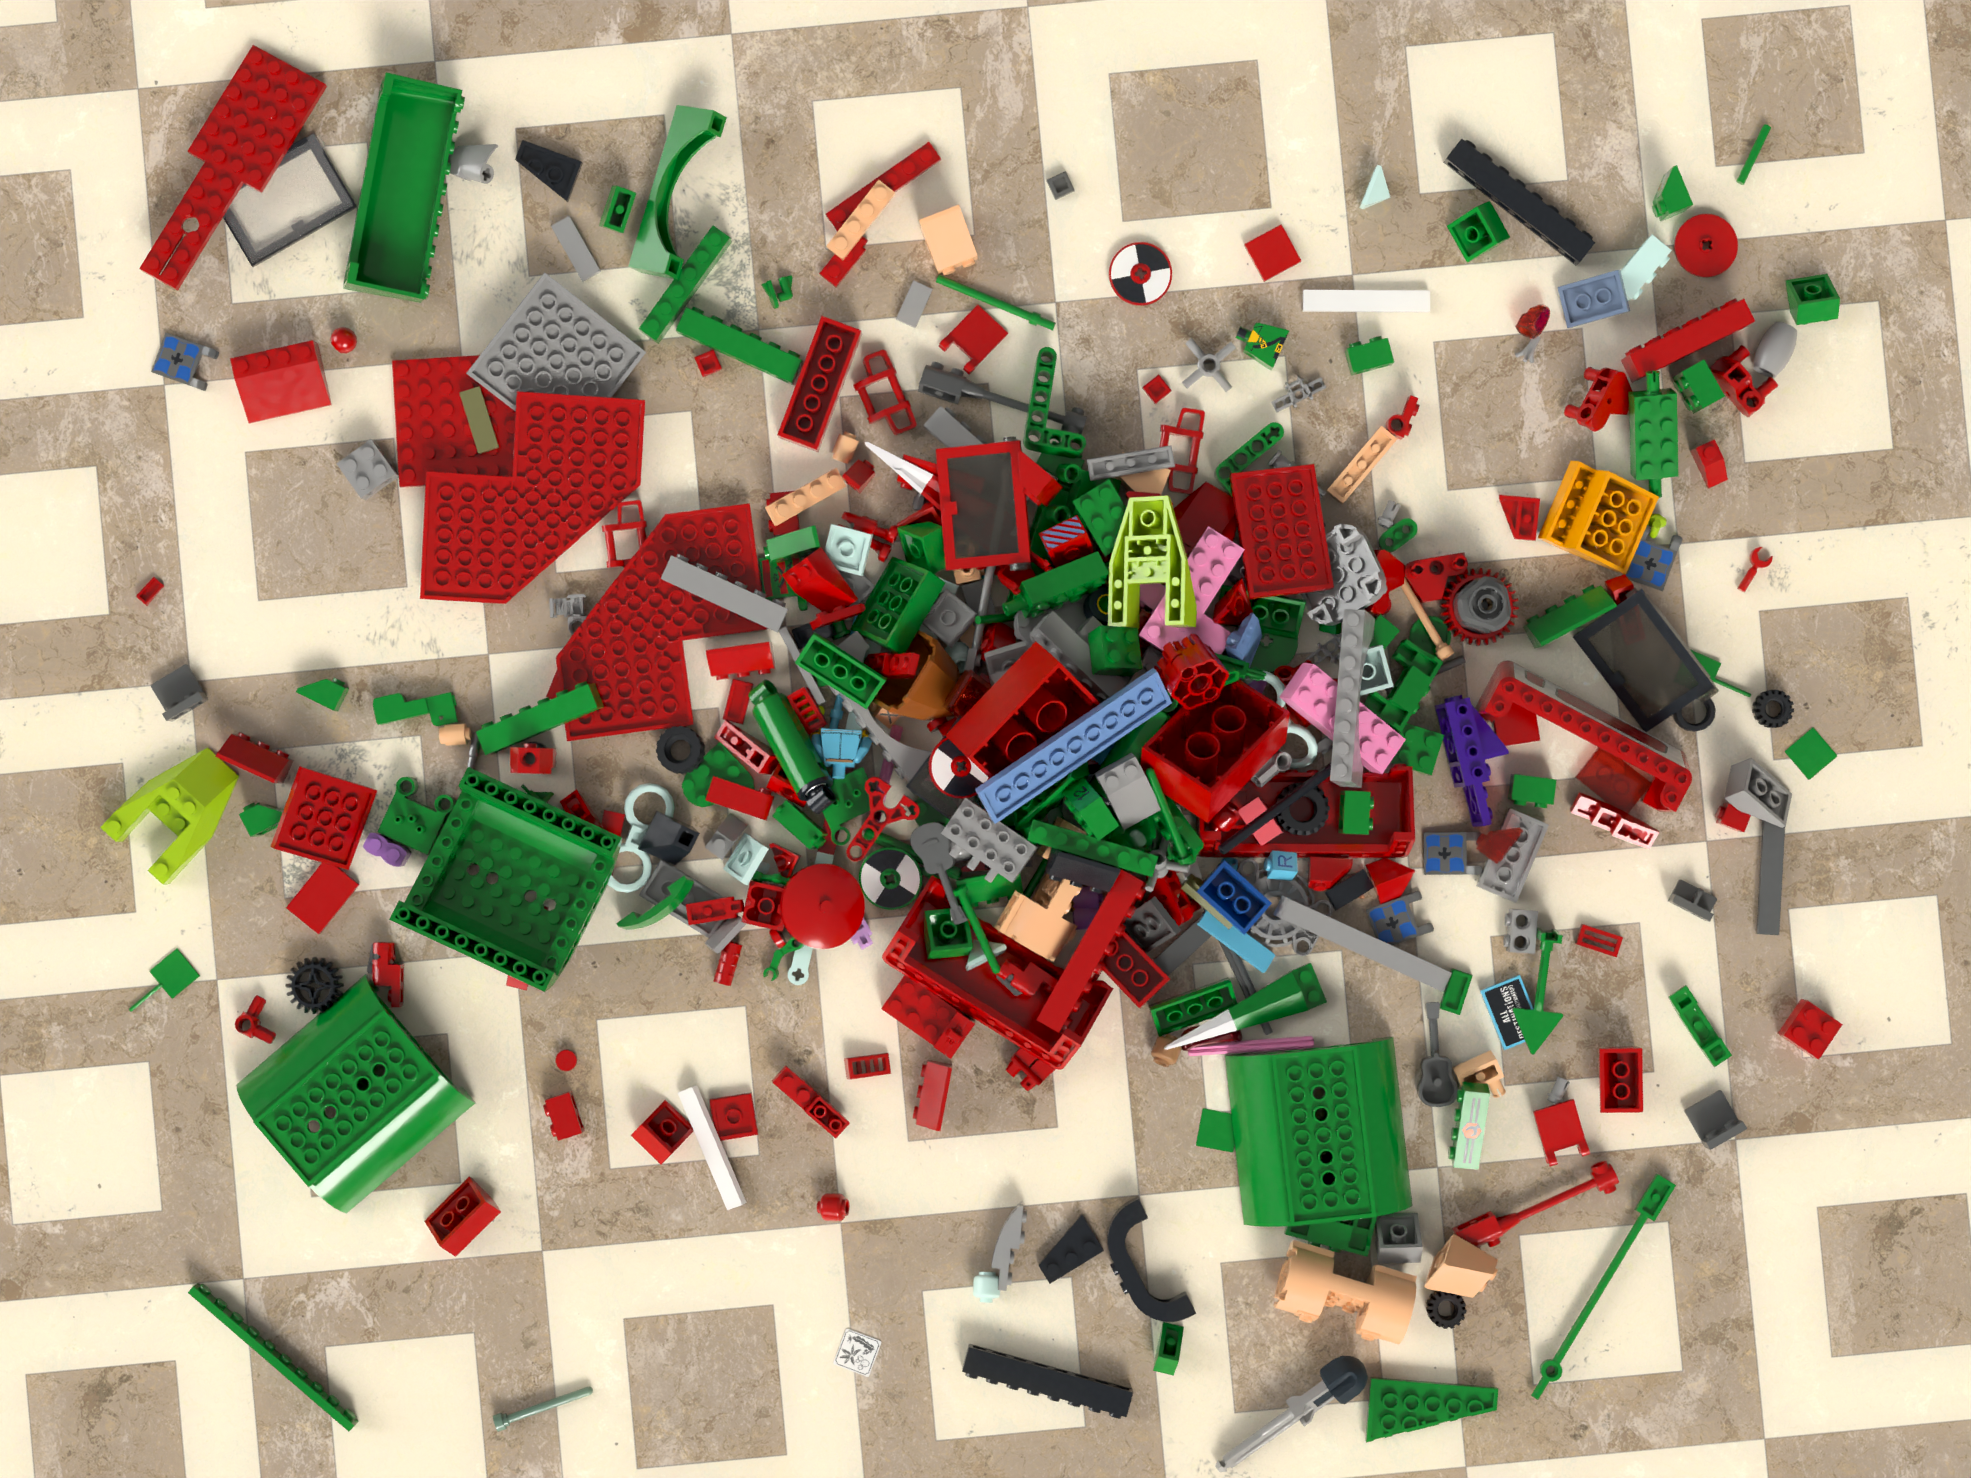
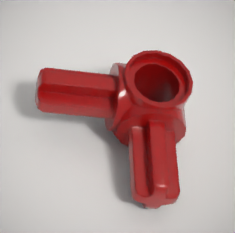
[235,995,276,1044]

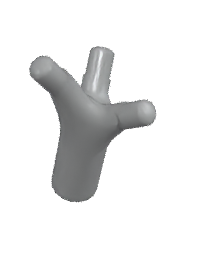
[1515,334,1541,363]

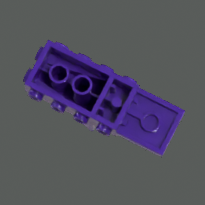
[1434,695,1509,827]

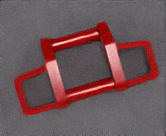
[853,350,917,435]
[1159,408,1205,495]
[602,500,647,568]

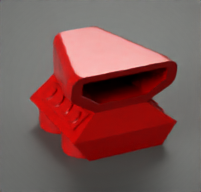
[741,880,784,931]

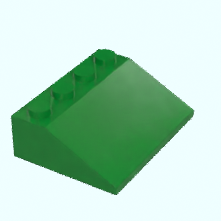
[850,556,946,654]

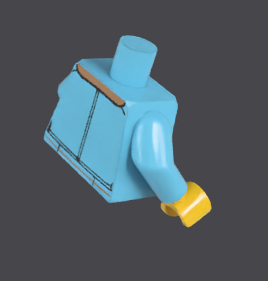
[810,728,873,779]

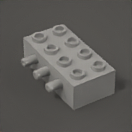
[941,798,1038,883]

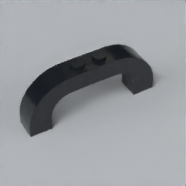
[1107,1196,1196,1322]

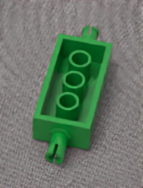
[1629,371,1679,498]
[1002,551,1110,619]

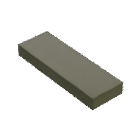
[459,386,500,454]

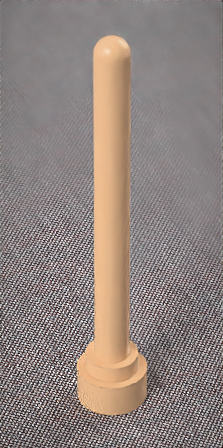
[1401,577,1454,661]

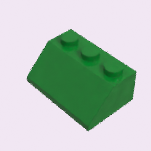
[956,873,1024,907]

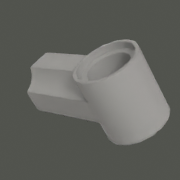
[1251,751,1292,787]

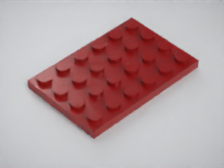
[1230,464,1334,599]

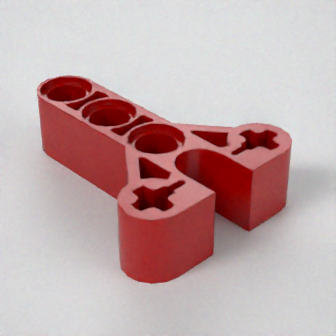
[846,777,920,861]

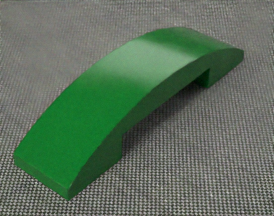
[616,875,694,930]
[1668,985,1732,1067]

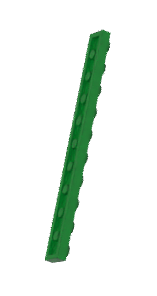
[188,1283,359,1432]

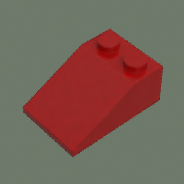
[782,547,858,613]

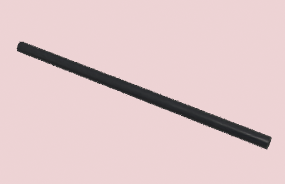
[1218,707,1420,855]

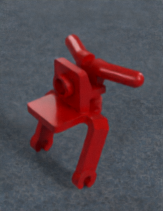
[976,534,1052,595]

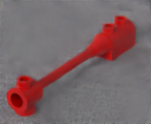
[1452,1161,1619,1249]

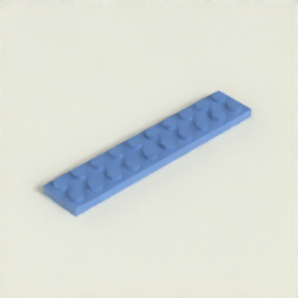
[975,668,1172,824]

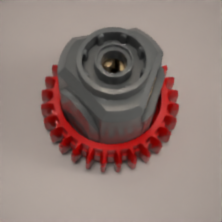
[1440,568,1519,646]

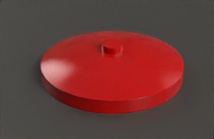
[780,864,865,949]

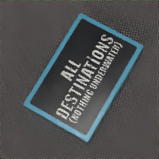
[1480,975,1533,1050]

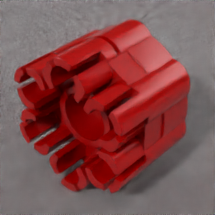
[1154,634,1229,710]

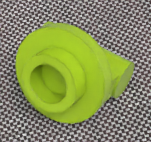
[1647,514,1667,538]

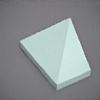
[1359,165,1390,209]
[965,940,1007,971]

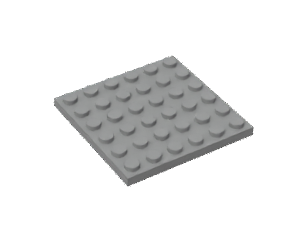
[466,272,646,412]

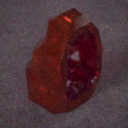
[1515,304,1550,339]

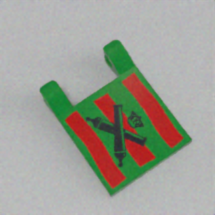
[759,557,808,611]

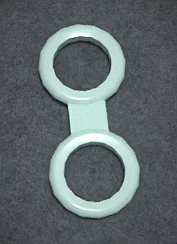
[1241,671,1318,769]
[608,783,675,893]

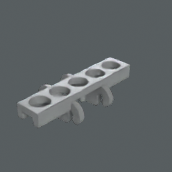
[1271,376,1326,413]
[1305,632,1342,665]

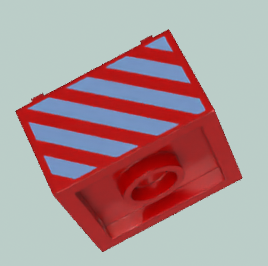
[1039,515,1094,569]

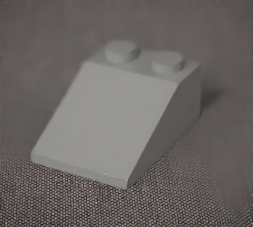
[1094,753,1161,830]
[1724,758,1792,828]

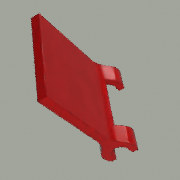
[939,305,1008,375]
[1533,1099,1590,1167]

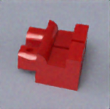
[1005,1048,1056,1091]

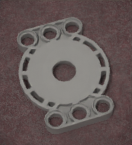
[1237,859,1333,956]

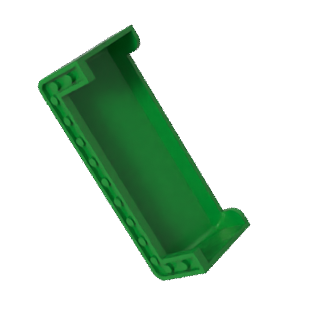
[343,72,465,303]

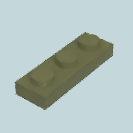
[1181,873,1233,929]

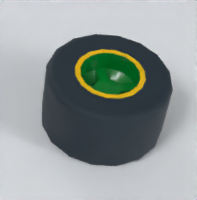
[1083,586,1109,626]

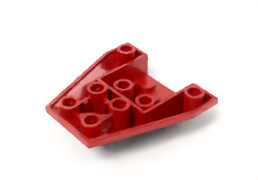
[1173,482,1237,558]

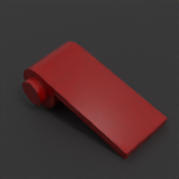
[705,776,775,821]

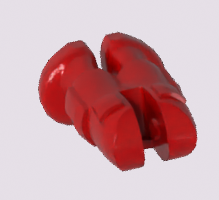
[838,511,899,563]

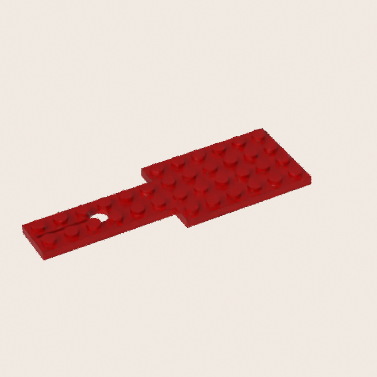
[139,45,327,291]

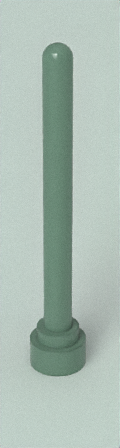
[493,1387,593,1432]

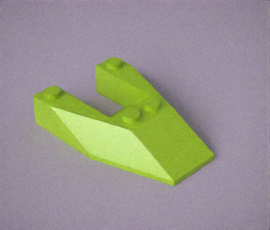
[1108,496,1197,629]
[100,748,239,885]

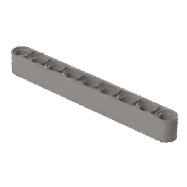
[1273,896,1452,992]

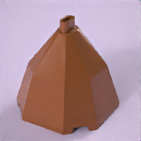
[872,630,969,720]

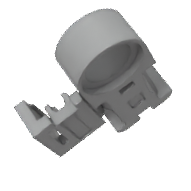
[549,594,587,635]

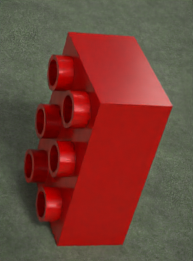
[945,641,1101,778]
[1141,679,1290,823]

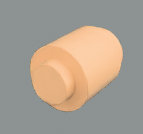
[832,431,859,464]
[439,723,471,746]

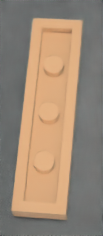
[826,180,895,260]
[1326,426,1397,504]
[765,468,846,526]

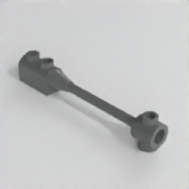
[918,362,1087,435]

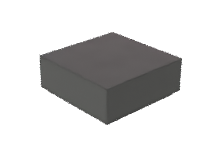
[1046,171,1075,200]

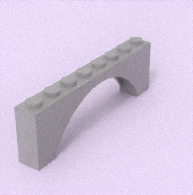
[1330,609,1375,788]
[829,631,962,796]

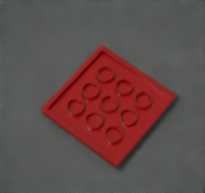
[270,766,378,870]

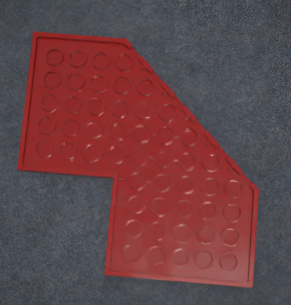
[420,391,645,604]
[556,503,767,741]

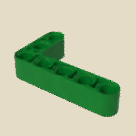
[1023,347,1086,458]

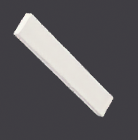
[1303,290,1430,313]
[678,1085,747,1210]

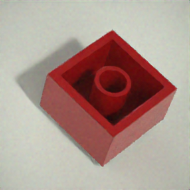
[1777,999,1843,1060]

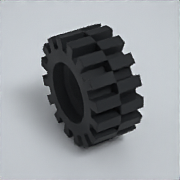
[1752,690,1794,728]
[1426,1291,1467,1329]

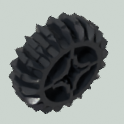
[285,957,344,1014]

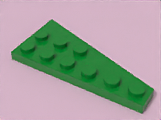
[1365,1377,1498,1443]

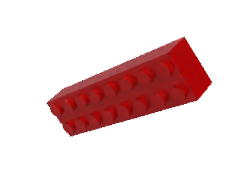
[1036,869,1146,1033]

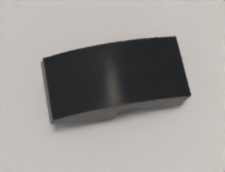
[1325,869,1374,911]

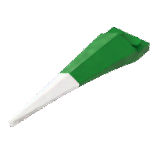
[1164,963,1327,1050]

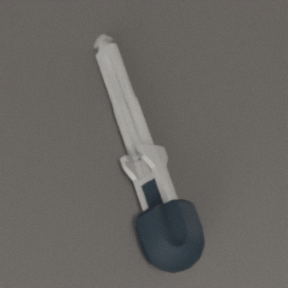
[1215,1356,1368,1472]

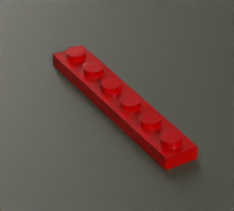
[825,142,941,232]

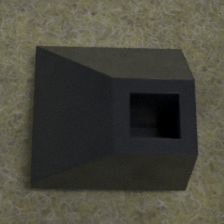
[638,811,700,865]

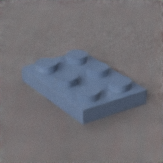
[1557,270,1630,328]

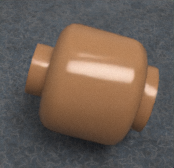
[1151,1034,1182,1067]

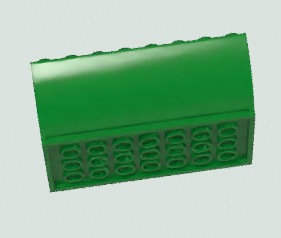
[389,767,622,992]
[236,974,476,1214]
[1225,1037,1413,1227]

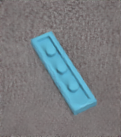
[1196,909,1275,973]

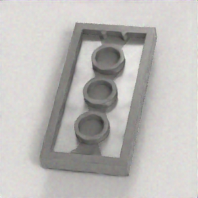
[1476,808,1549,903]

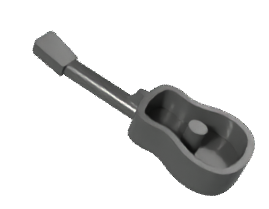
[910,822,968,925]
[1417,1002,1458,1107]

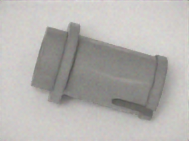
[1378,500,1401,529]
[1547,1077,1570,1104]

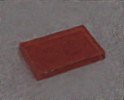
[1575,747,1652,813]

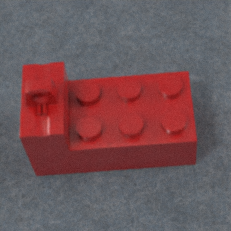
[881,975,975,1059]

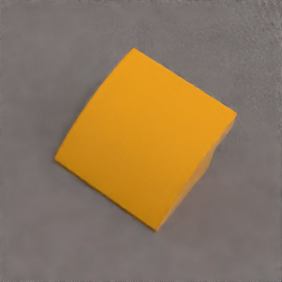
[1538,461,1659,574]

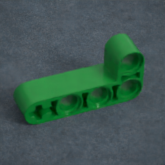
[1214,422,1284,497]

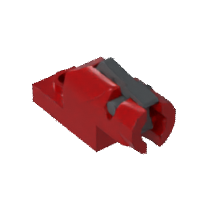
[367,942,404,1007]
[995,958,1058,997]

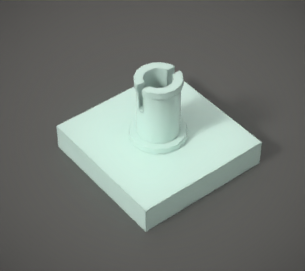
[824,524,873,576]
[723,833,770,885]

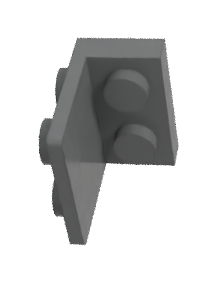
[151,664,209,722]
[1684,1090,1747,1150]

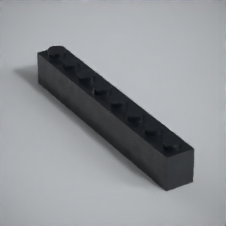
[1443,139,1596,266]
[962,1344,1133,1419]

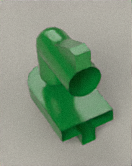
[761,275,793,309]

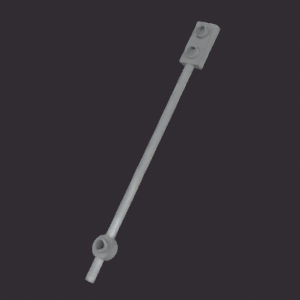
[961,438,1018,692]

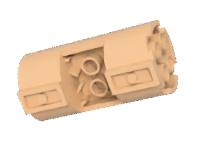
[994,817,1092,962]
[1274,1240,1417,1344]

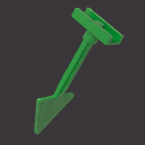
[1512,927,1564,1055]

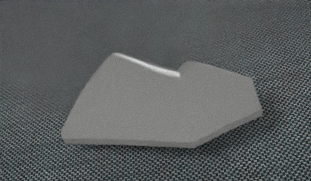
[448,144,498,184]

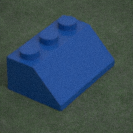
[1196,860,1272,935]

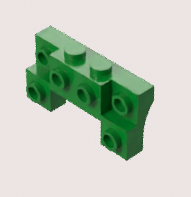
[1363,639,1443,733]
[1150,785,1204,865]
[1284,1216,1377,1257]

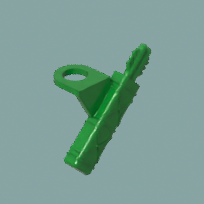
[1215,653,1266,686]

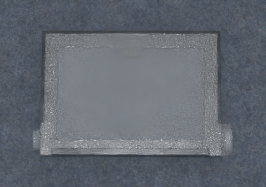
[223,134,357,267]

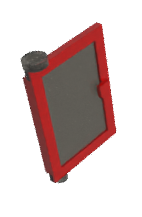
[936,437,1032,571]

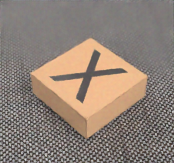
[872,706,901,729]

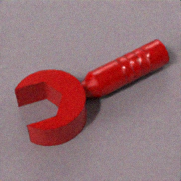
[1737,547,1773,593]

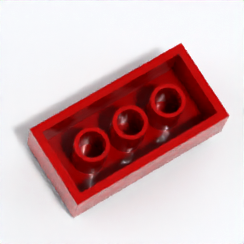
[1102,931,1171,1009]

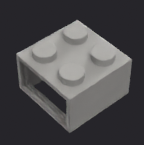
[336,439,399,500]

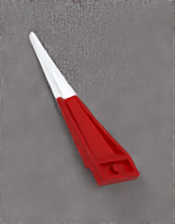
[864,442,1016,553]

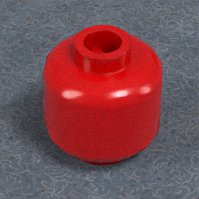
[1209,801,1239,832]
[817,1193,850,1221]

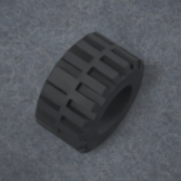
[1276,782,1330,835]

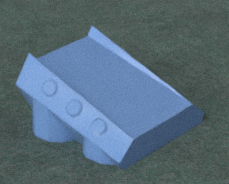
[1225,613,1262,668]

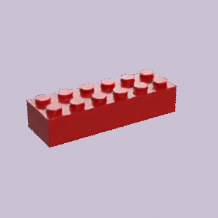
[1621,298,1755,383]
[777,316,862,452]

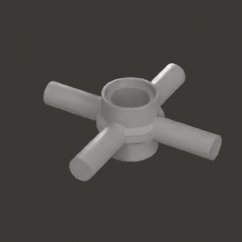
[1182,338,1236,392]
[1145,837,1190,892]

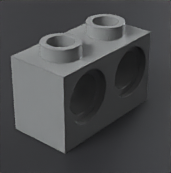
[1503,909,1538,954]

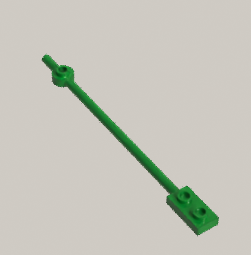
[1531,1173,1676,1400]

